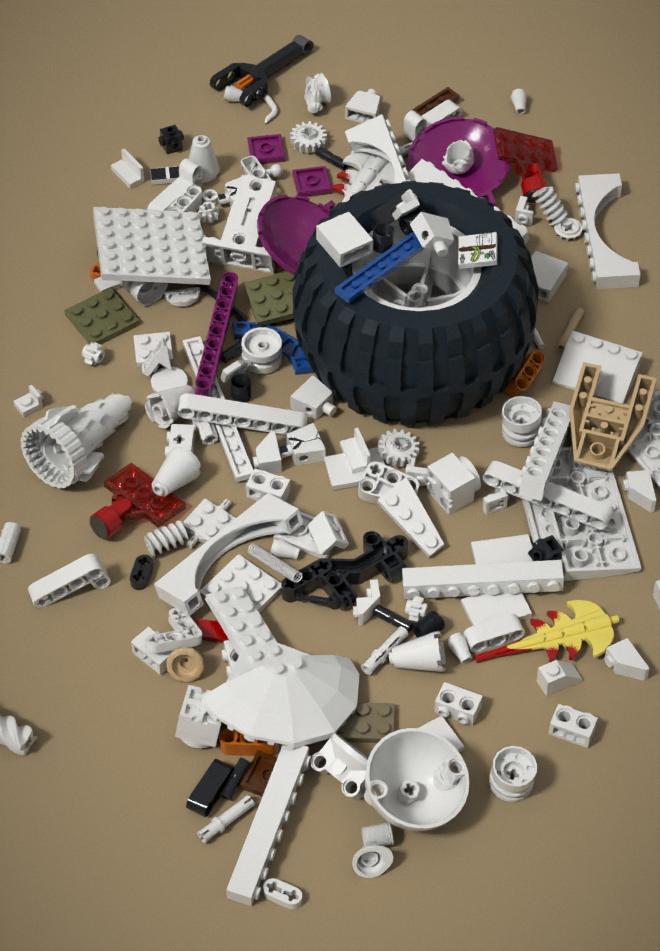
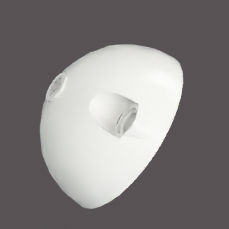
[364,728,469,831]

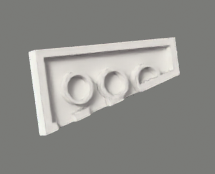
[377,477,444,558]

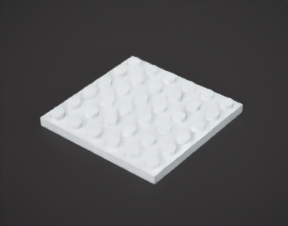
[93,207,211,285]

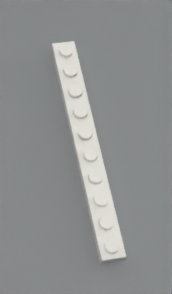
[183,336,253,482]

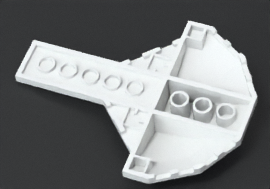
[201,586,360,749]

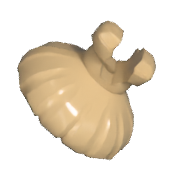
[166,647,204,683]

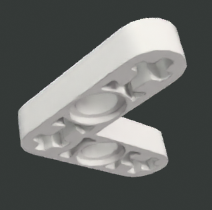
[145,608,202,653]

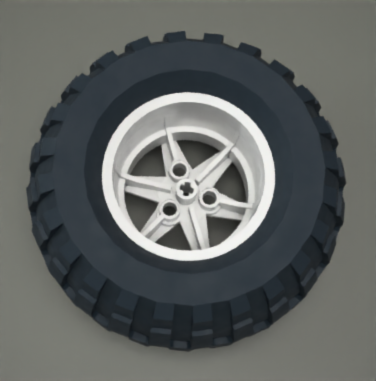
[292,180,539,426]

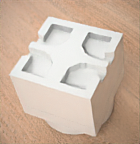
[426,453,481,515]
[175,685,222,748]

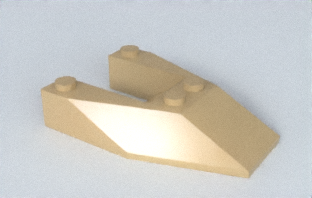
[569,362,657,471]

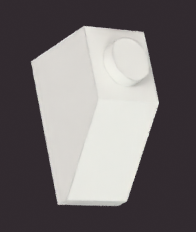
[253,431,282,473]
[622,470,656,512]
[604,638,649,681]
[536,660,582,696]

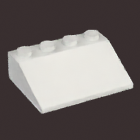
[552,331,643,404]

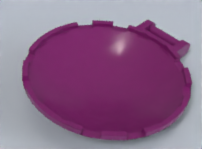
[407,116,511,207]
[257,195,336,275]

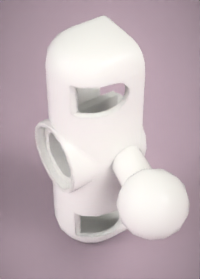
[241,156,283,180]

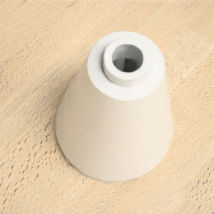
[188,135,220,183]
[145,385,195,429]
[152,447,201,496]
[389,631,446,672]

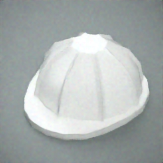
[352,845,393,878]

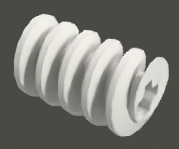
[532,186,568,226]
[144,520,188,557]

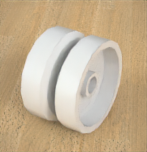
[241,327,282,374]

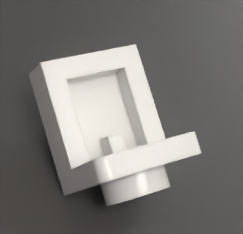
[405,458,429,486]

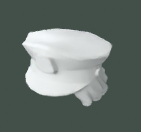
[304,72,331,114]

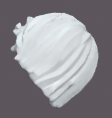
[442,140,474,175]

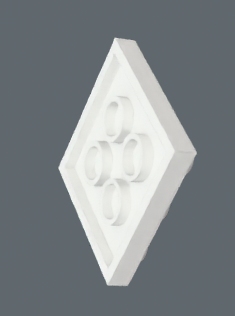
[200,554,281,613]

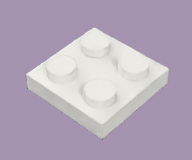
[133,332,174,368]

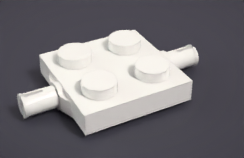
[182,499,236,549]

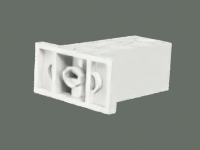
[202,175,278,274]

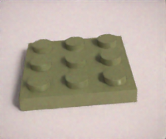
[244,271,295,327]
[64,287,139,345]

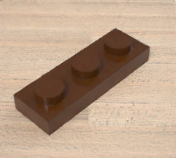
[412,87,459,116]

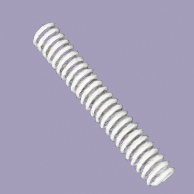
[248,543,302,583]

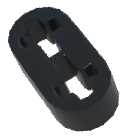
[130,554,153,590]

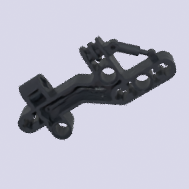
[281,531,408,610]

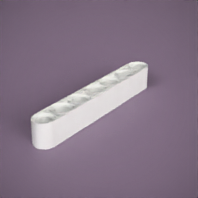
[178,393,308,435]
[483,461,614,530]

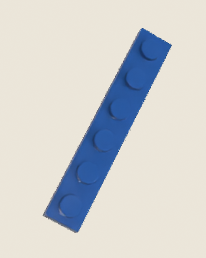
[335,232,425,303]

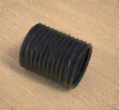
[399,208,426,236]
[372,223,394,254]
[230,374,251,403]
[412,611,445,638]

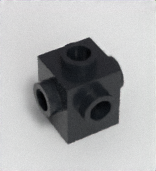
[158,124,184,155]
[528,535,564,561]

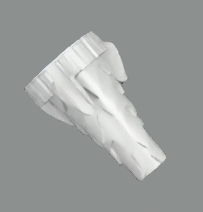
[21,393,132,488]

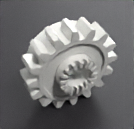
[290,121,327,154]
[378,429,420,467]

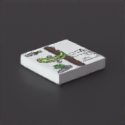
[458,232,497,269]

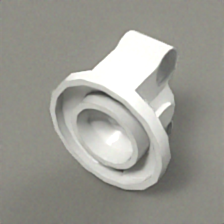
[310,733,368,800]

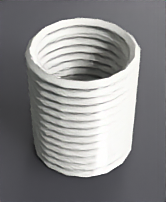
[362,822,394,846]

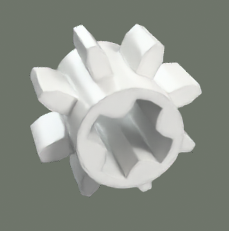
[198,202,220,223]
[82,342,105,366]
[405,596,428,622]

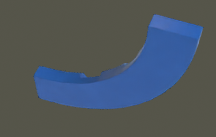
[232,321,313,375]

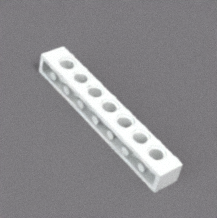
[517,402,571,501]

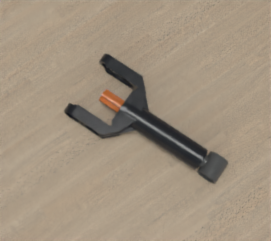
[210,35,314,107]

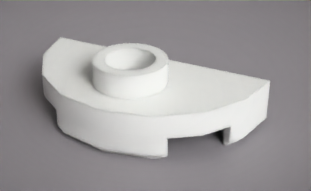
[164,287,200,306]

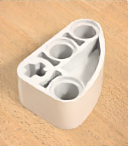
[358,461,419,504]

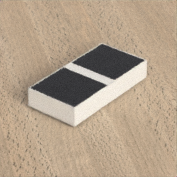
[150,166,179,185]

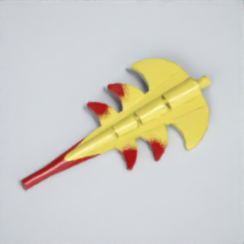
[474,600,620,663]

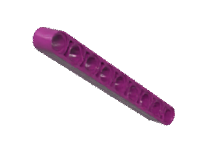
[195,272,238,397]

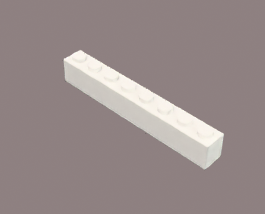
[402,560,564,599]
[226,744,311,907]

